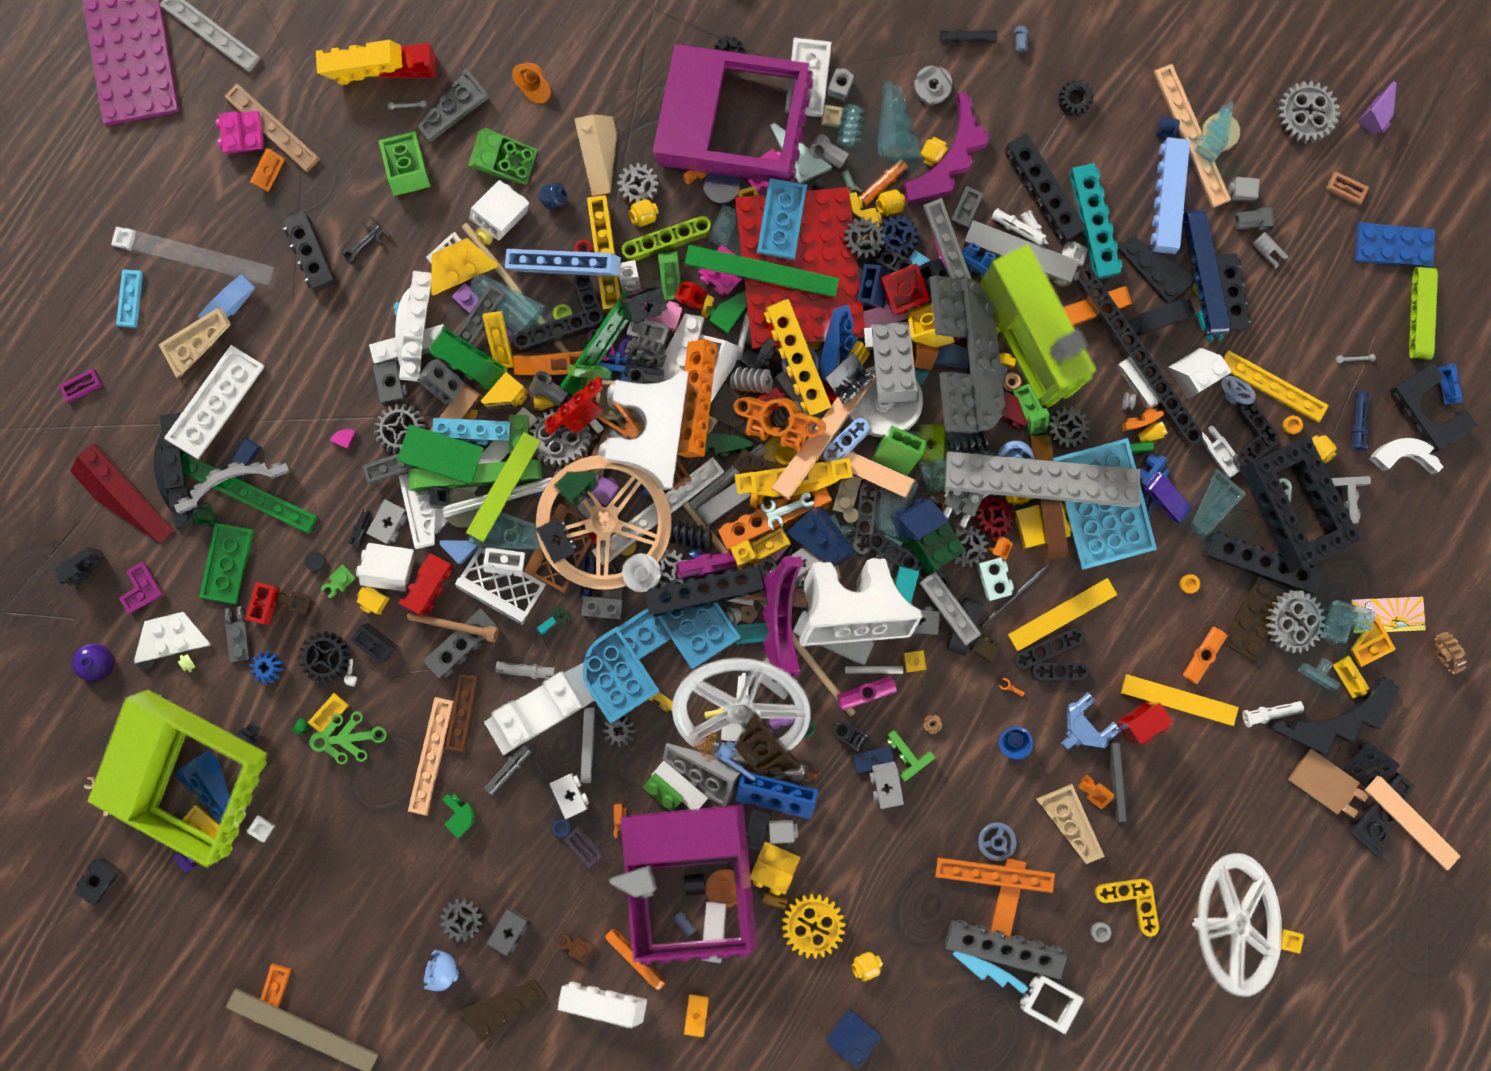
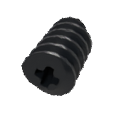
[945,431,988,454]
[670,520,712,551]

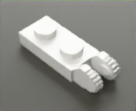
[1201,425,1240,479]

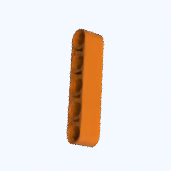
[1063,286,1133,326]

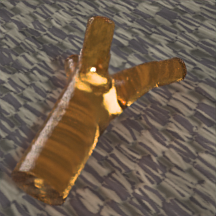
[693,732,718,757]

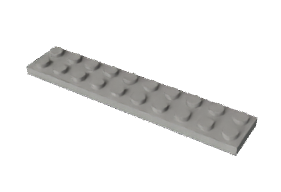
[945,452,1140,508]

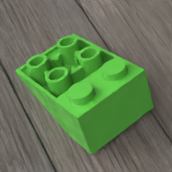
[468,128,537,185]

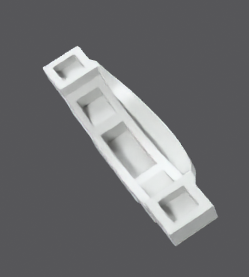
[395,271,432,382]

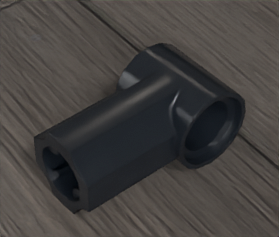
[624,363,664,384]

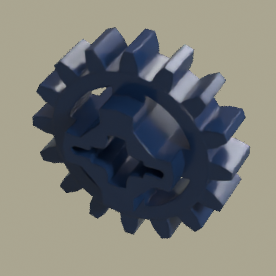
[880,214,919,255]

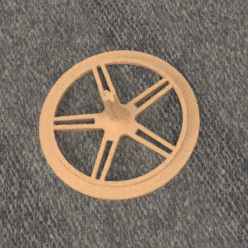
[536,455,671,590]

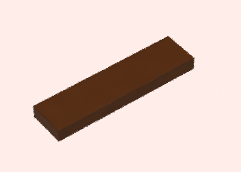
[445,673,479,753]

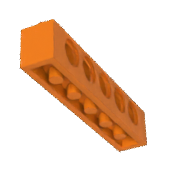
[677,339,717,458]
[718,488,833,552]

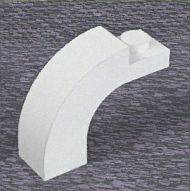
[1368,438,1444,474]

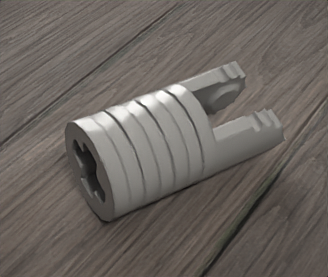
[1252,232,1288,268]

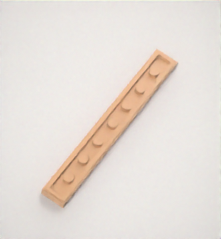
[1154,64,1231,208]
[772,371,876,500]

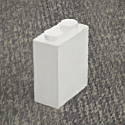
[469,180,529,241]
[356,543,415,592]

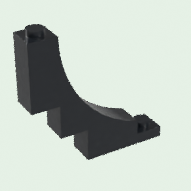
[1267,677,1400,754]

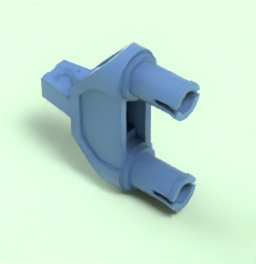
[1061,692,1121,750]

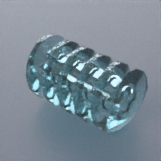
[836,104,866,147]

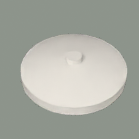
[849,366,923,438]

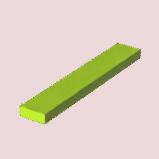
[466,432,541,543]

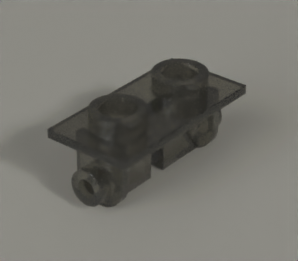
[767,762,810,783]

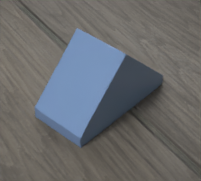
[934,344,969,369]
[440,540,481,565]

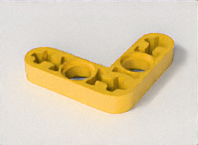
[1095,879,1159,937]

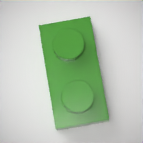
[508,415,529,454]
[642,773,684,811]

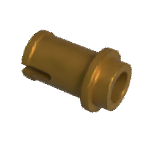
[762,891,787,910]

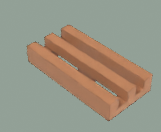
[1325,171,1369,205]

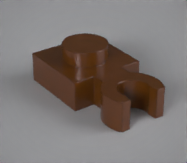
[557,933,594,963]

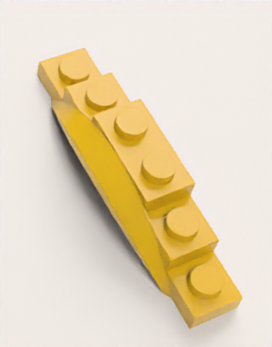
[734,458,853,497]

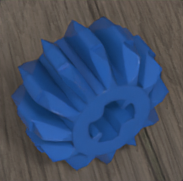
[249,651,283,684]

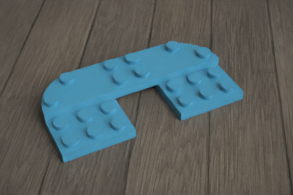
[583,591,741,724]

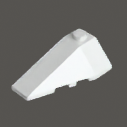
[700,334,741,402]

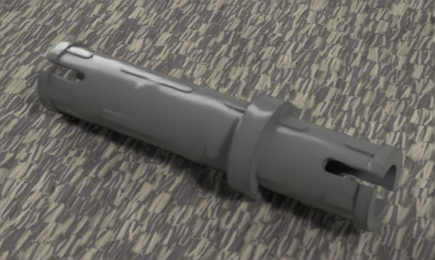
[484,744,532,795]

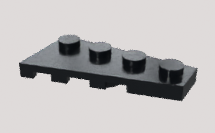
[1118,235,1195,304]

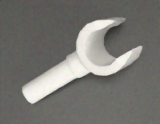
[344,659,357,687]

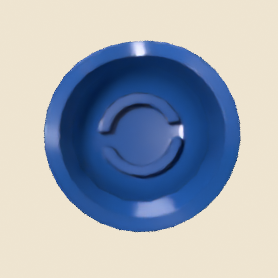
[998,726,1033,759]

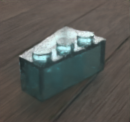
[875,482,919,538]

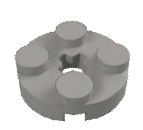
[914,66,952,105]

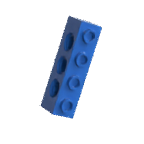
[735,773,818,819]

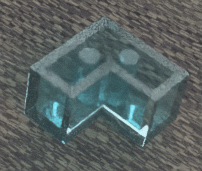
[1320,600,1376,644]

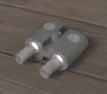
[943,490,984,528]

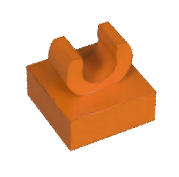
[988,536,1013,561]

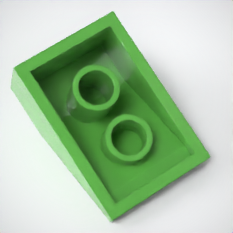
[379,132,430,196]

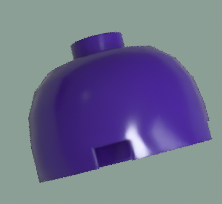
[72,644,114,682]

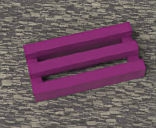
[58,368,103,403]

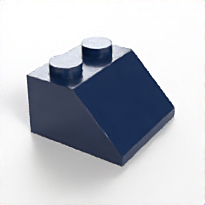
[890,497,948,540]
[826,1009,882,1069]

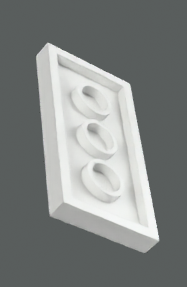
[785,38,831,117]

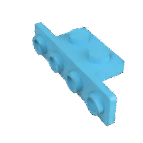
[432,418,510,446]

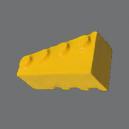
[316,40,402,85]

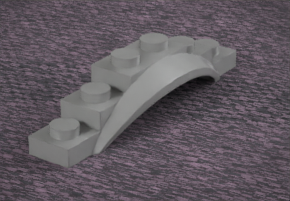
[174,461,290,514]

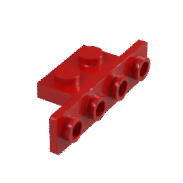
[545,376,603,435]

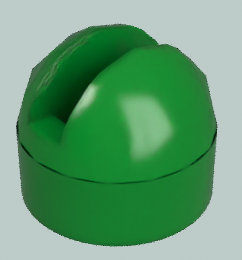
[292,718,309,735]

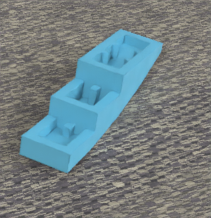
[951,950,1028,994]

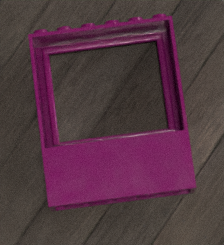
[653,44,814,182]
[620,805,757,965]

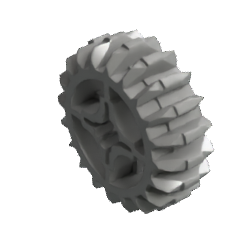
[374,404,427,455]

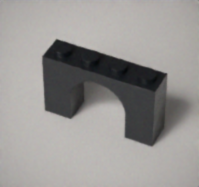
[1389,362,1478,453]

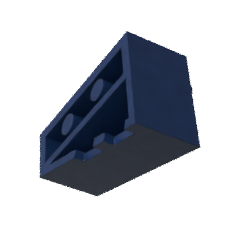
[786,507,856,567]

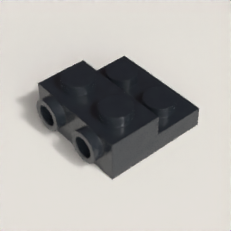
[54,547,105,586]

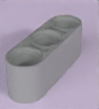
[696,483,752,526]

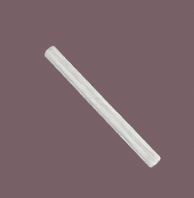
[442,477,552,517]

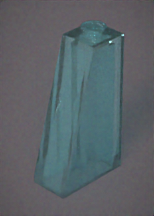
[469,274,548,333]

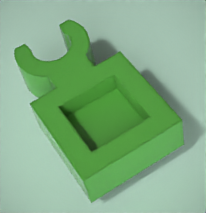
[321,564,357,598]

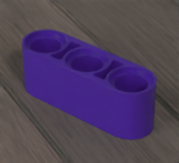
[1144,473,1192,523]

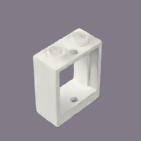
[1020,974,1084,1034]

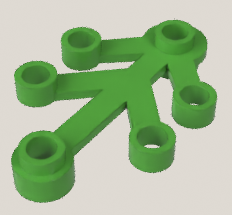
[309,711,387,764]

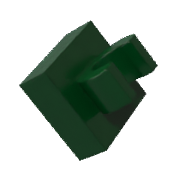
[192,503,217,526]

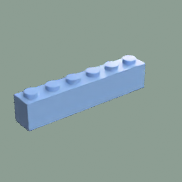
[1150,137,1190,254]
[505,249,621,277]

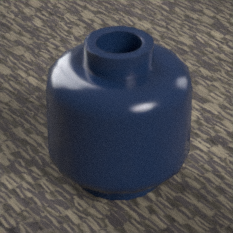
[539,182,568,209]

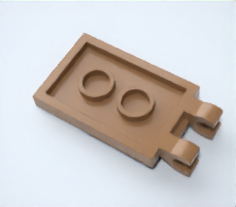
[1288,748,1369,818]

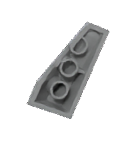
[663,743,743,806]

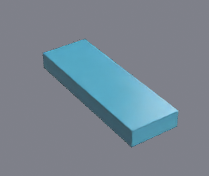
[116,269,143,328]

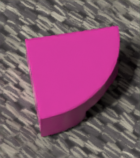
[330,429,356,449]

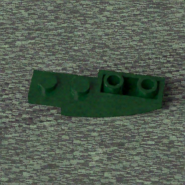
[676,434,753,459]

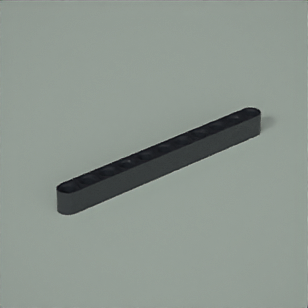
[1074,268,1202,444]

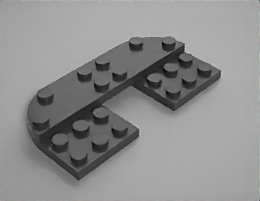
[929,276,1005,433]

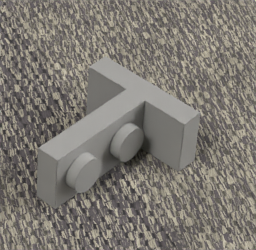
[1331,476,1371,524]

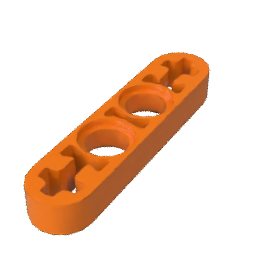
[605,928,666,990]

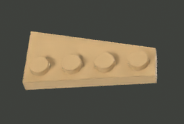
[159,308,231,378]
[1036,784,1104,864]

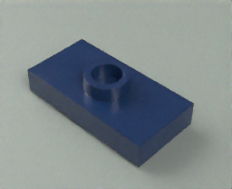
[853,746,894,773]

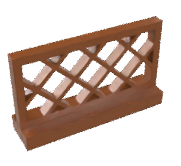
[523,504,592,593]

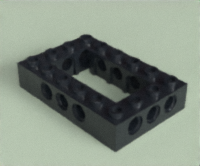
[1240,436,1361,573]

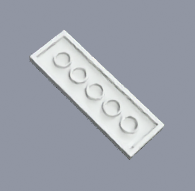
[164,345,264,460]

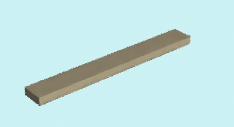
[226,988,379,1071]

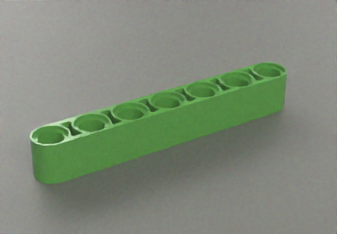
[408,460,542,491]

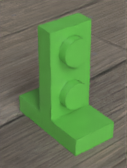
[658,251,680,300]
[568,365,611,399]
[1012,383,1049,436]
[887,730,935,782]

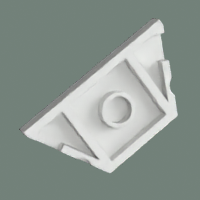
[134,612,211,664]

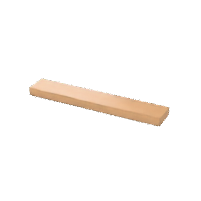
[818,442,915,498]
[408,697,454,816]
[1365,776,1460,870]

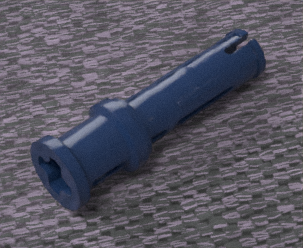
[1350,391,1369,450]

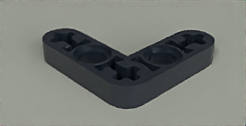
[1233,402,1279,469]

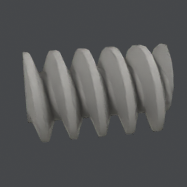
[730,367,773,394]

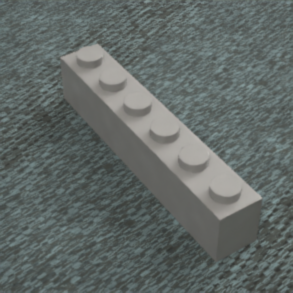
[962,220,1079,287]

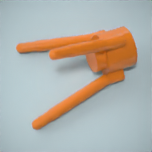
[598,402,643,439]

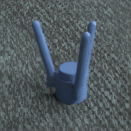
[715,741,755,781]

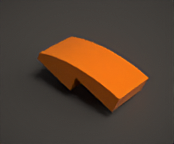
[1122,409,1164,432]

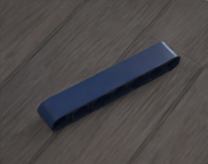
[1183,210,1230,336]

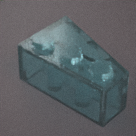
[1190,469,1246,539]

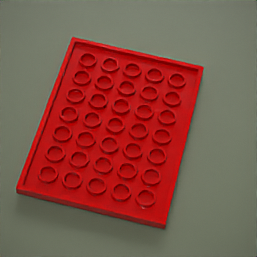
[735,187,865,349]

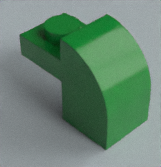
[442,793,475,839]

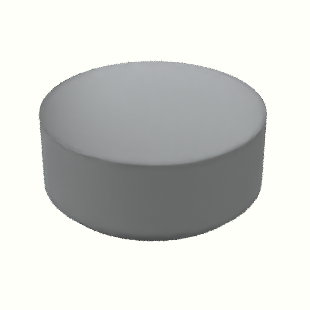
[1091,922,1111,943]

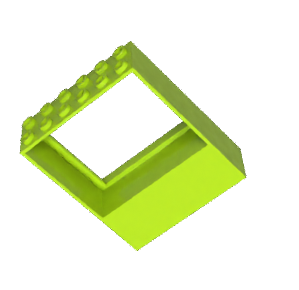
[980,244,1096,408]
[87,690,267,867]

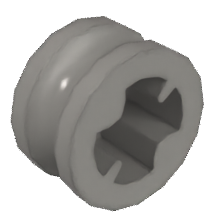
[1122,392,1136,411]

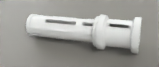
[1242,701,1304,727]

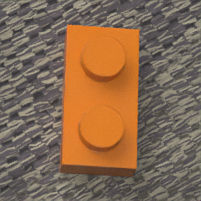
[250,149,285,192]

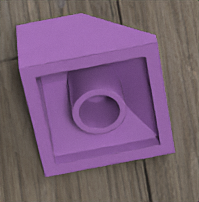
[1358,81,1397,135]

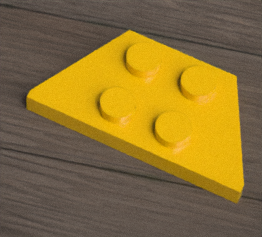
[431,238,499,296]

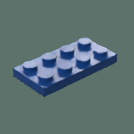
[1355,223,1435,268]

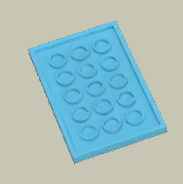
[1053,438,1157,570]

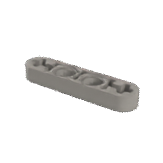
[581,707,595,783]

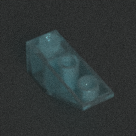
[1193,100,1234,164]

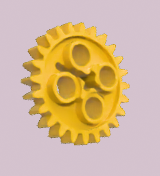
[782,893,845,959]

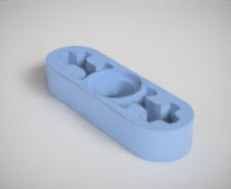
[824,418,871,461]

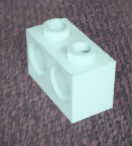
[977,558,1014,602]

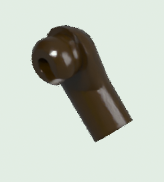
[581,432,600,458]

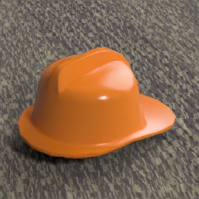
[512,62,551,104]

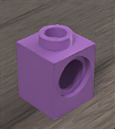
[592,476,620,507]

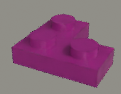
[119,561,164,614]

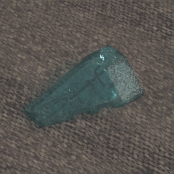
[877,80,921,162]
[468,513,541,549]

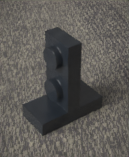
[739,338,782,381]

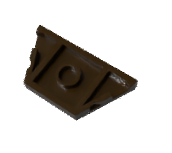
[734,712,800,774]

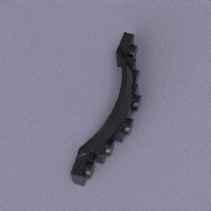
[154,413,196,529]

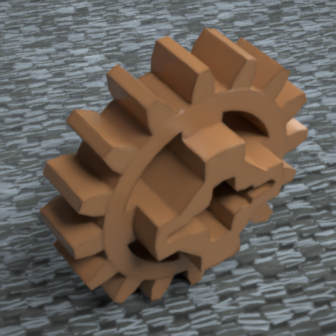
[1434,632,1466,674]

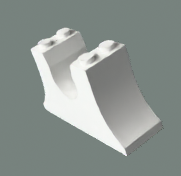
[598,371,688,490]
[799,558,922,646]
[484,663,595,755]

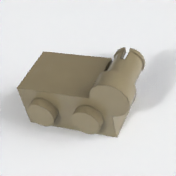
[831,475,862,523]

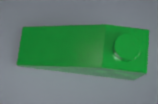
[708,291,747,336]

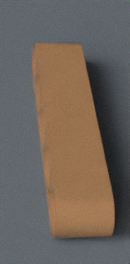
[429,383,482,431]

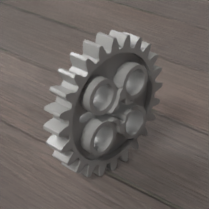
[1277,81,1340,143]
[530,407,591,468]
[1266,590,1326,653]

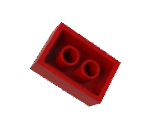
[1115,702,1173,745]

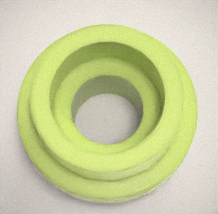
[178,654,195,673]

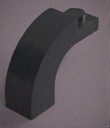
[1128,299,1196,337]

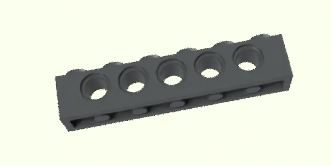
[945,920,1067,979]

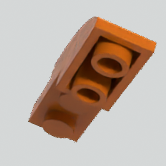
[513,351,583,375]

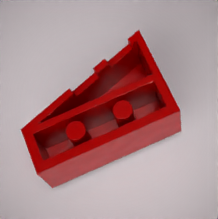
[379,43,436,78]
[399,553,453,616]

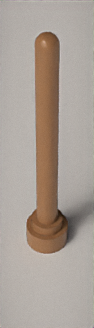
[407,613,498,642]

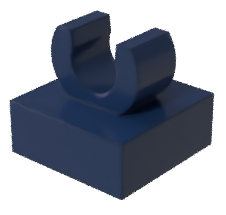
[1156,115,1180,138]

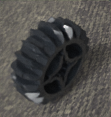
[298,631,352,683]

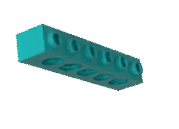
[1069,163,1122,280]

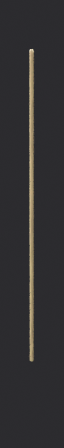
[461,223,856,717]

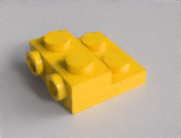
[750,841,801,896]

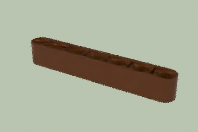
[1029,433,1068,559]

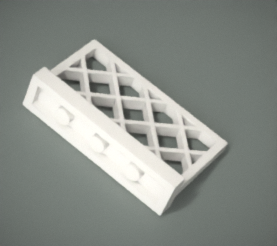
[455,546,546,626]

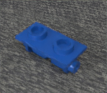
[1438,364,1464,405]

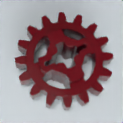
[974,495,1016,538]

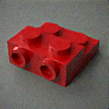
[880,263,930,316]

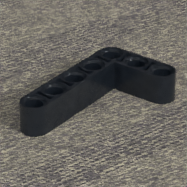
[513,275,603,353]

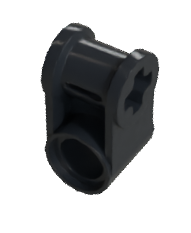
[832,721,870,753]

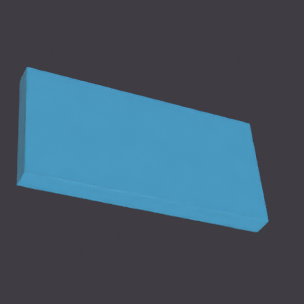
[757,178,807,260]

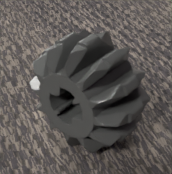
[771,401,804,430]
[602,716,636,748]

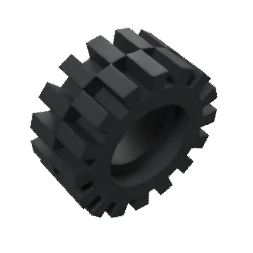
[1058,79,1094,117]

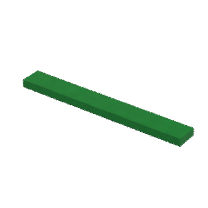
[685,245,839,298]
[182,452,318,534]

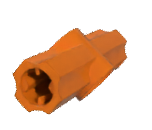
[1182,627,1228,684]

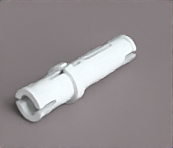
[992,209,1047,246]

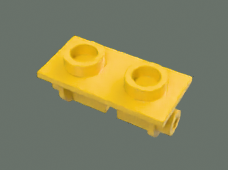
[1332,656,1369,698]

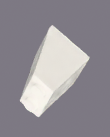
[1167,348,1231,399]

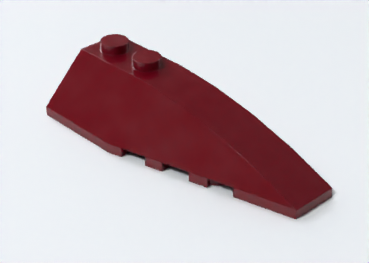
[70,443,175,543]

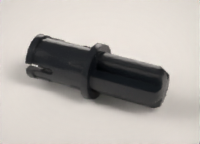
[348,509,373,548]

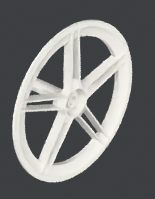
[672,659,810,764]
[1192,853,1282,996]

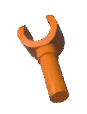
[999,678,1025,697]

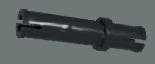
[940,29,997,44]

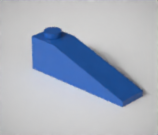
[820,305,858,382]
[175,750,230,824]

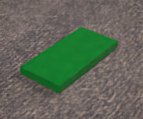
[397,424,484,485]
[199,523,254,605]

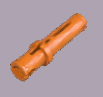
[859,159,908,206]

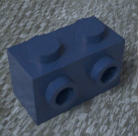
[857,264,892,308]

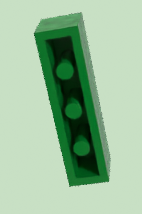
[429,327,508,390]

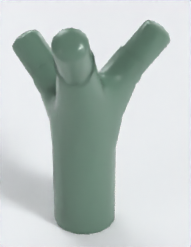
[842,170,862,194]

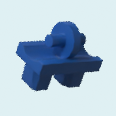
[962,243,996,276]
[599,350,635,382]
[1140,454,1170,488]

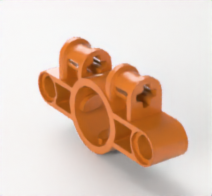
[734,397,827,452]

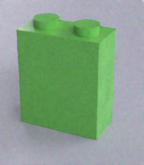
[871,425,926,476]

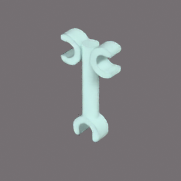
[761,493,814,530]

